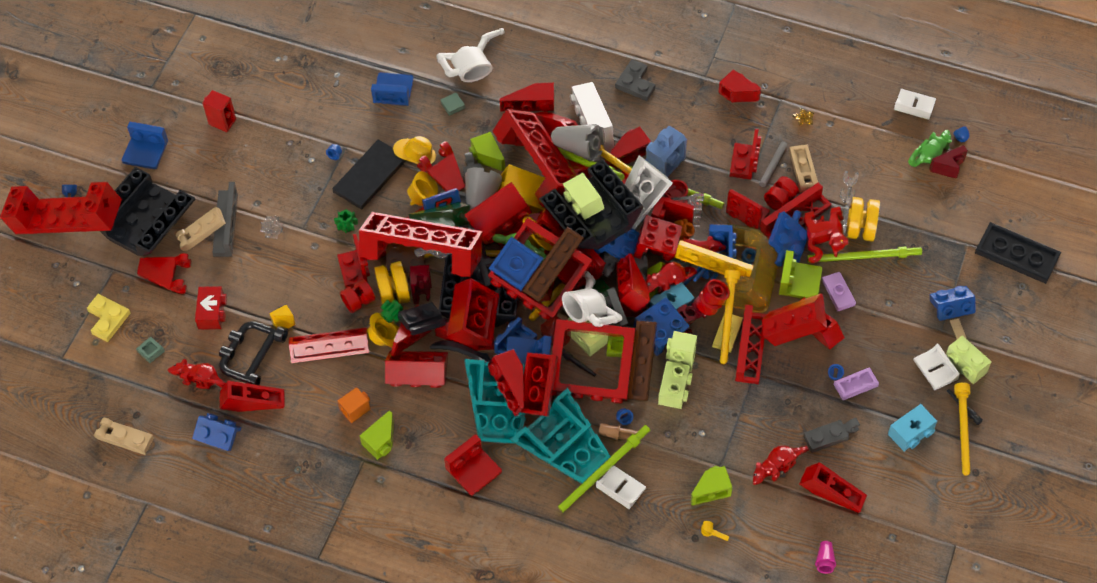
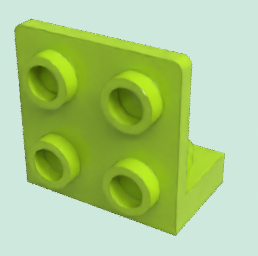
[779,250,822,298]

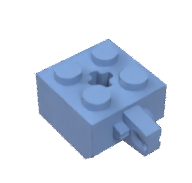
[646,126,687,177]

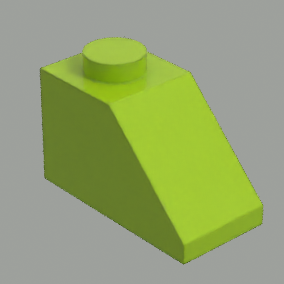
[469,132,505,171]
[360,410,394,460]
[691,466,732,506]

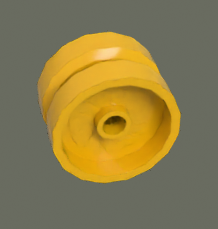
[847,197,880,242]
[374,261,410,304]

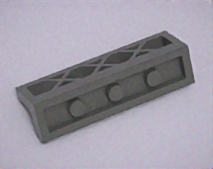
[212,182,238,257]

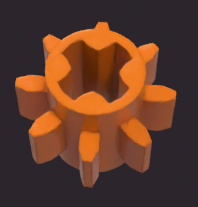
[674,219,695,242]

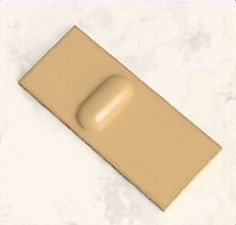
[950,319,967,339]

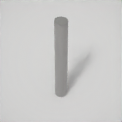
[759,141,787,187]

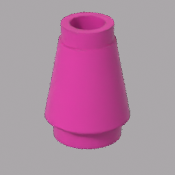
[815,541,836,574]

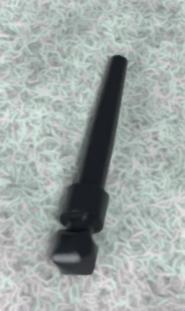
[562,348,597,377]
[947,389,983,425]

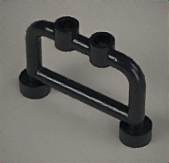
[219,321,289,385]

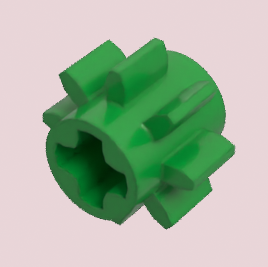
[334,209,358,233]
[380,300,404,323]

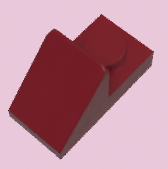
[929,145,968,178]

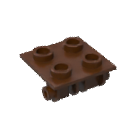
[386,243,425,273]

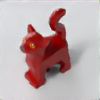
[805,207,849,263]

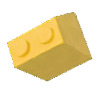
[498,164,545,215]

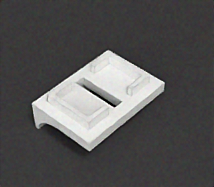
[894,89,936,120]
[913,343,960,390]
[596,465,646,509]

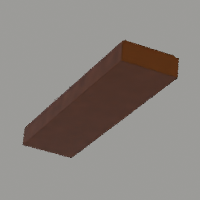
[523,226,584,302]
[627,320,657,401]

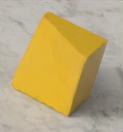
[269,305,296,329]

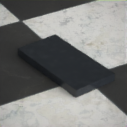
[332,139,407,210]
[975,222,1061,284]

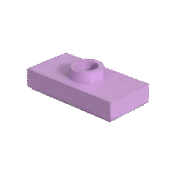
[822,272,856,312]
[834,367,879,400]

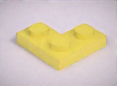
[87,294,131,342]

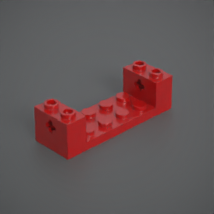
[492,109,577,208]
[0,182,122,234]
[359,212,483,277]

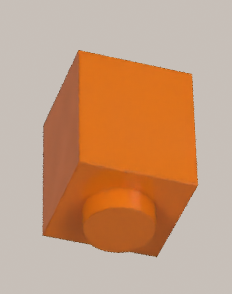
[337,387,370,423]

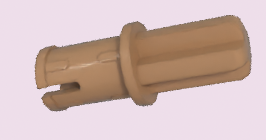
[598,423,638,441]

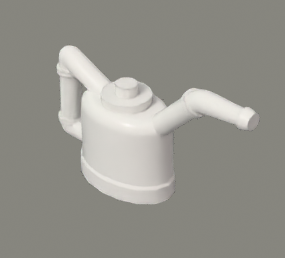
[436,28,504,82]
[562,271,622,327]

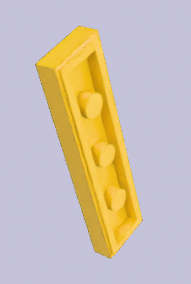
[675,240,753,283]

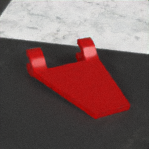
[417,141,465,191]
[137,253,191,294]

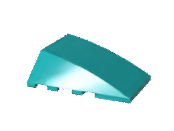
[464,359,526,444]
[511,388,611,484]

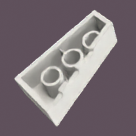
[570,82,614,157]
[625,155,672,230]

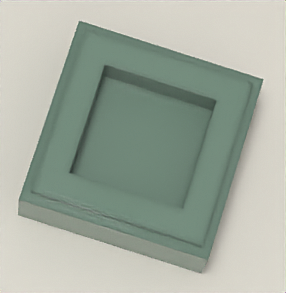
[441,93,465,116]
[136,337,165,363]

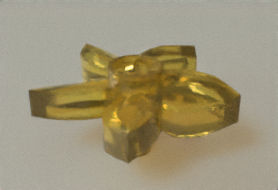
[793,108,814,126]

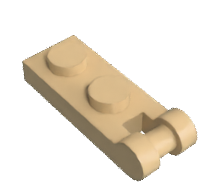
[789,144,818,193]
[176,207,226,251]
[94,418,154,455]

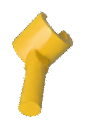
[701,521,729,541]

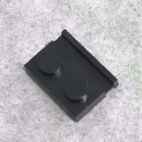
[398,302,446,336]

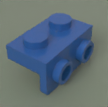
[929,286,976,321]
[494,317,537,355]
[192,413,242,451]

